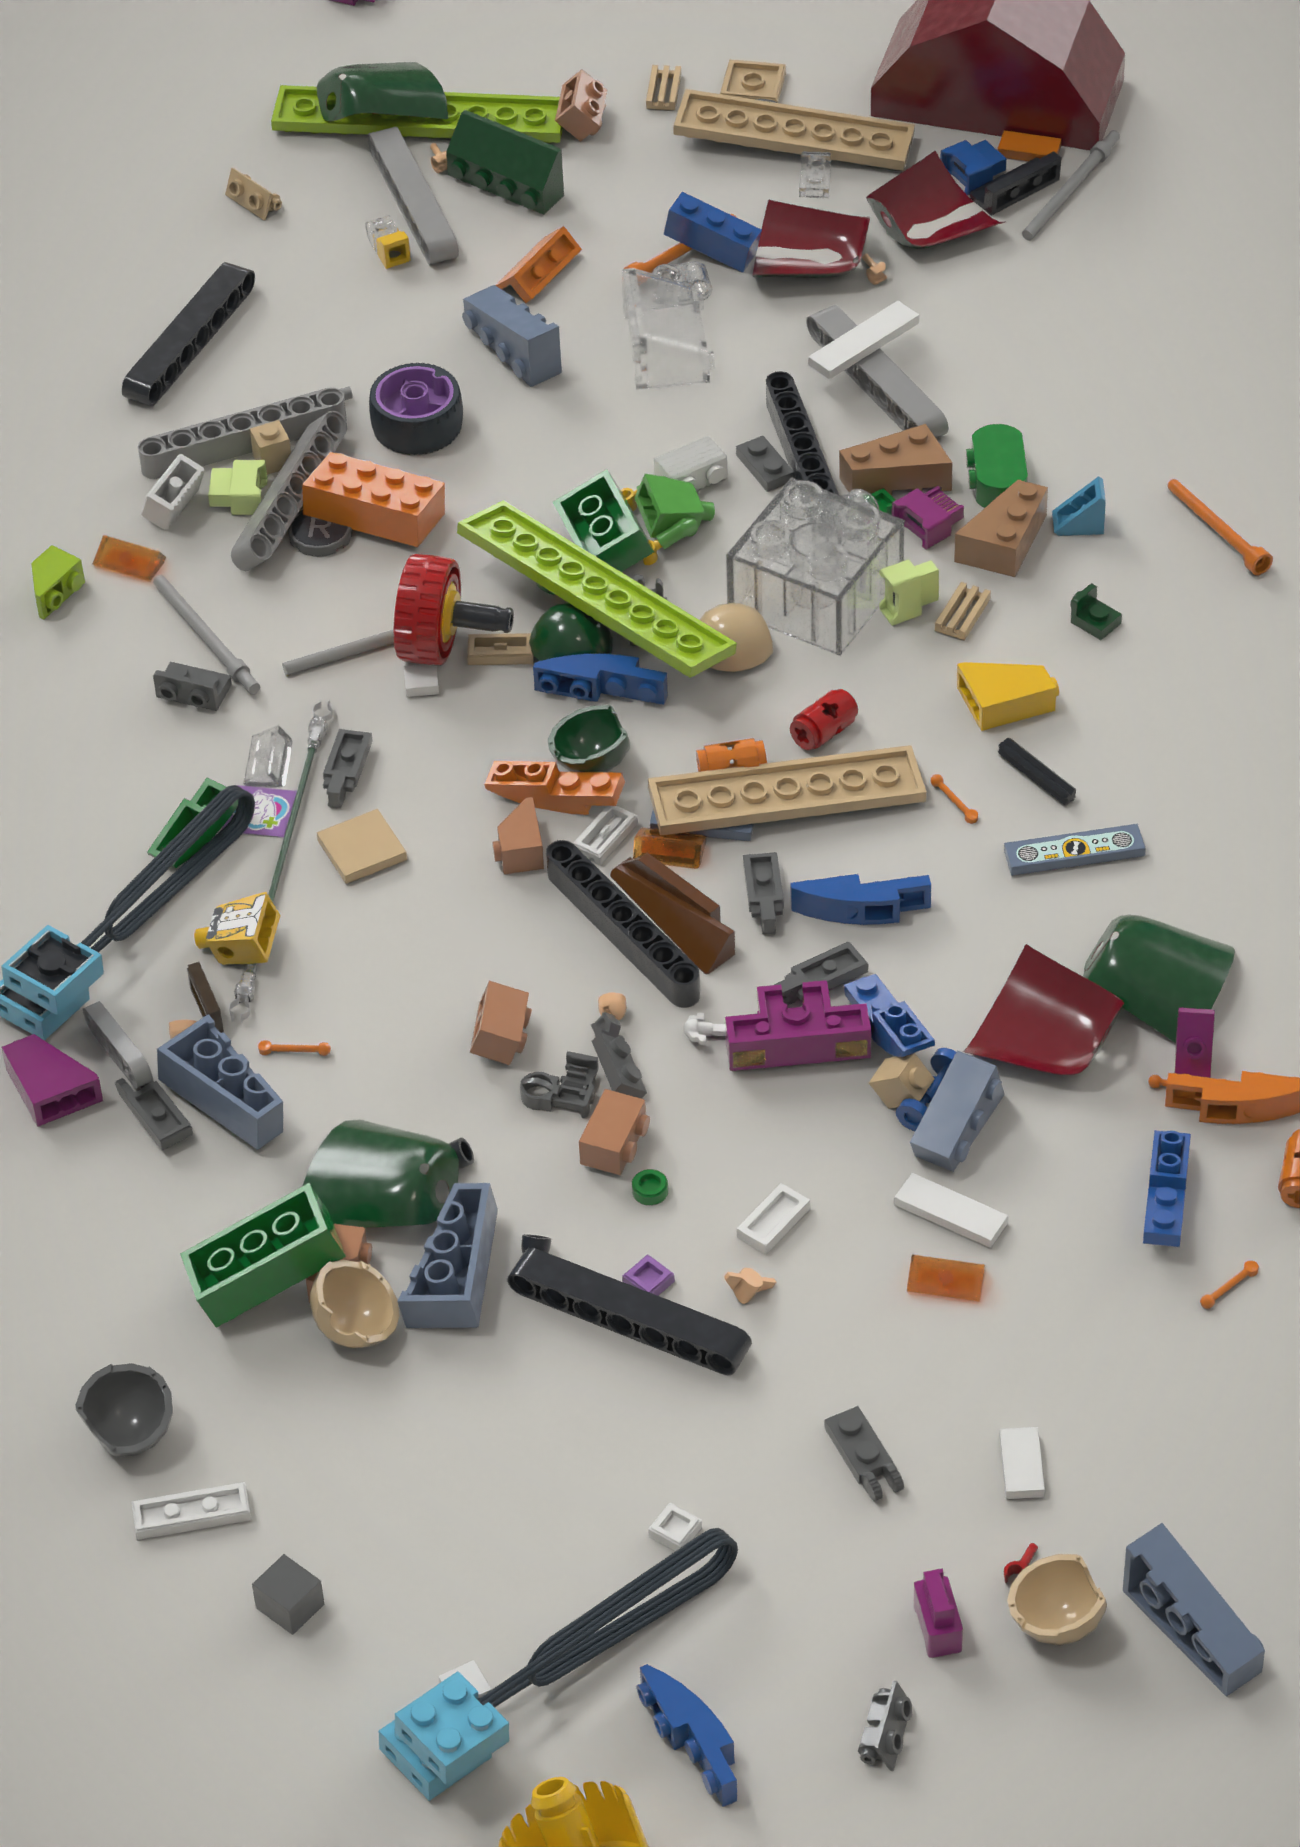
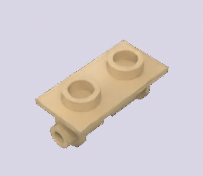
[225,168,282,220]

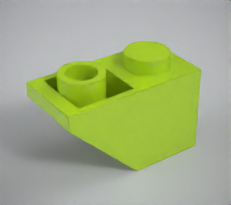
[31,545,85,620]

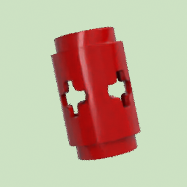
[790,689,858,750]

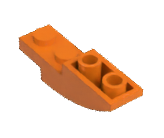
[484,761,625,815]
[1165,1071,1300,1124]

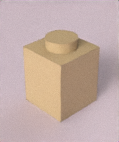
[250,420,291,475]
[869,1053,935,1109]

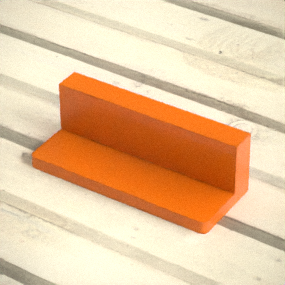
[495,226,582,303]

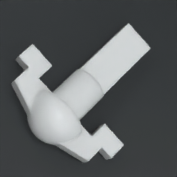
[684,1013,726,1045]

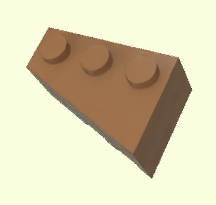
[839,424,953,498]
[954,480,1048,577]

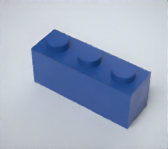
[663,192,762,273]

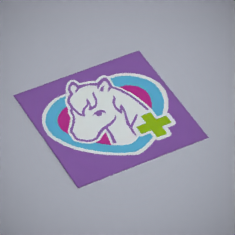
[221,785,297,837]

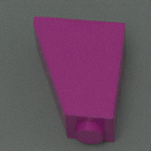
[1,1034,103,1127]

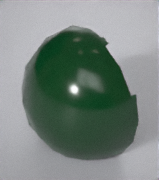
[529,603,613,661]
[548,704,630,772]

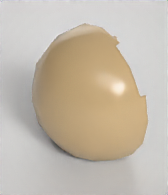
[700,603,773,672]
[310,1259,400,1348]
[1007,1554,1107,1646]

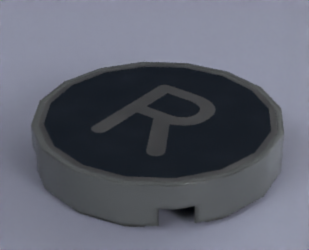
[288,510,352,557]

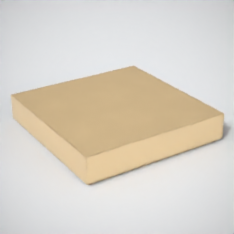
[720,59,786,102]
[316,809,407,884]

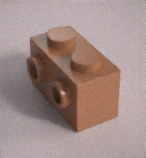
[555,69,607,142]
[470,980,532,1065]
[579,1089,650,1176]

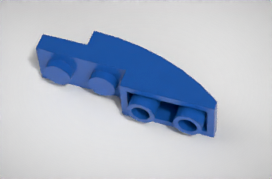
[533,654,668,705]
[790,874,931,925]
[844,974,935,1057]
[1143,1130,1191,1247]
[636,1664,737,1807]

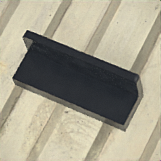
[970,151,1062,216]

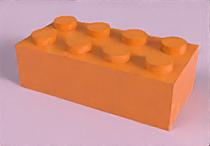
[302,452,445,547]

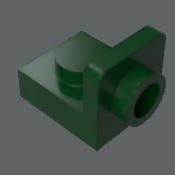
[1070,583,1122,640]

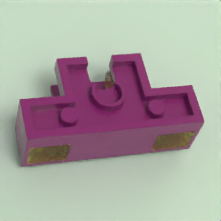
[725,980,871,1071]

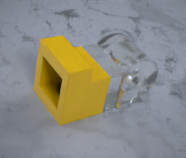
[365,215,411,269]

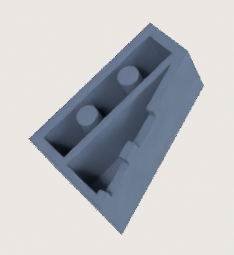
[910,1050,1005,1172]

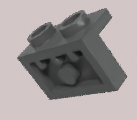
[153,661,232,711]

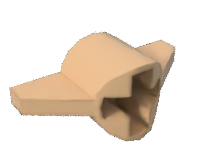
[724,1268,776,1304]

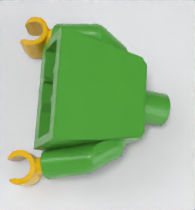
[621,474,715,565]

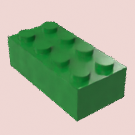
[180,1183,346,1328]

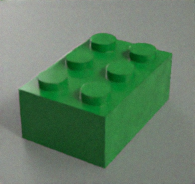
[553,469,654,572]

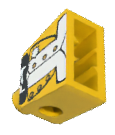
[194,892,281,965]

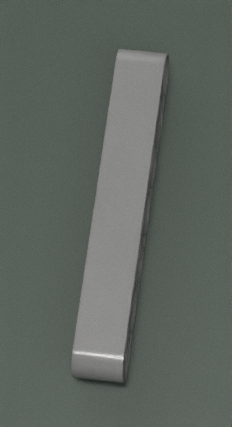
[368,127,459,265]
[806,305,949,438]
[138,388,347,479]
[231,411,347,571]

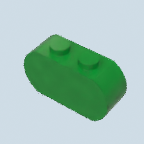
[966,424,1028,508]

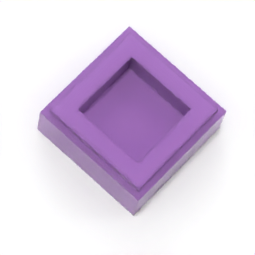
[622,1254,675,1296]

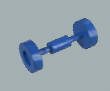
[896,1048,956,1131]

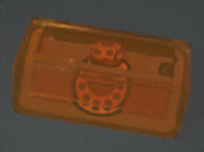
[92,535,166,582]
[633,827,707,869]
[906,1254,986,1302]

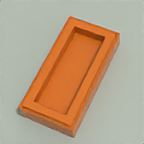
[998,130,1061,161]

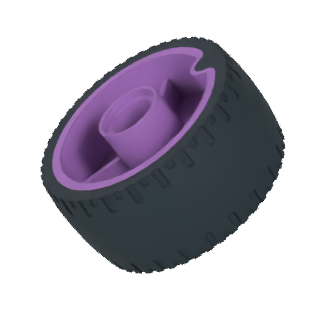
[369,363,463,455]

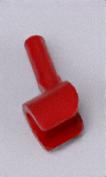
[1003,1543,1038,1583]

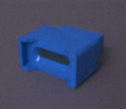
[940,140,1007,195]

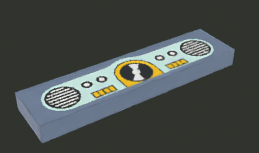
[1004,823,1146,876]

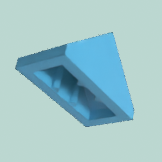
[1052,476,1106,536]

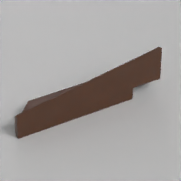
[610,853,735,974]

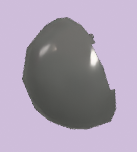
[75,1363,173,1457]

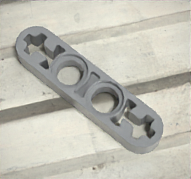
[83,1001,153,1088]

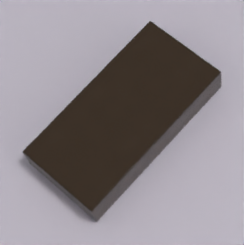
[187,962,224,1033]

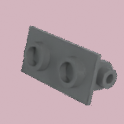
[858,1681,912,1771]

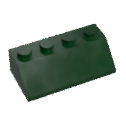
[446,110,564,215]

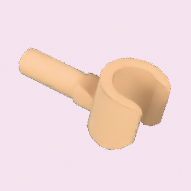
[430,143,447,173]
[862,254,887,285]

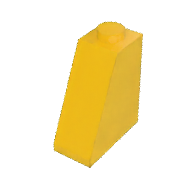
[957,662,1059,731]

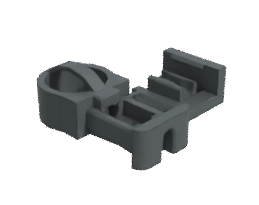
[520,1051,599,1118]

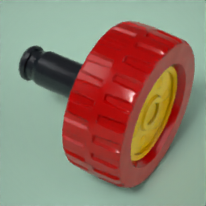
[393,554,514,666]

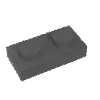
[736,435,795,492]

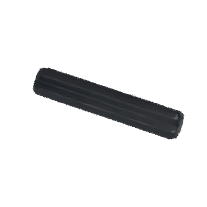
[998,738,1076,805]

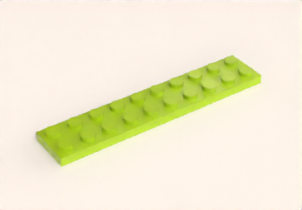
[271,85,563,143]
[457,500,737,678]

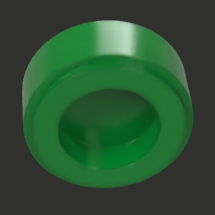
[632,1169,668,1206]

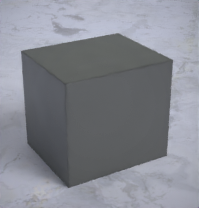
[252,1554,325,1635]

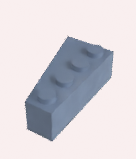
[462,285,562,387]
[157,1014,283,1150]
[397,1183,498,1328]
[1123,1523,1265,1697]

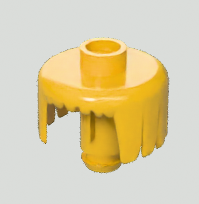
[499,1777,649,1847]

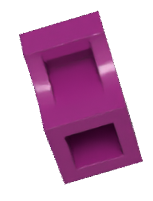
[1174,1008,1215,1078]

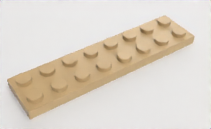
[673,89,915,171]
[648,745,927,836]

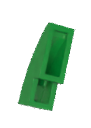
[147,777,238,869]

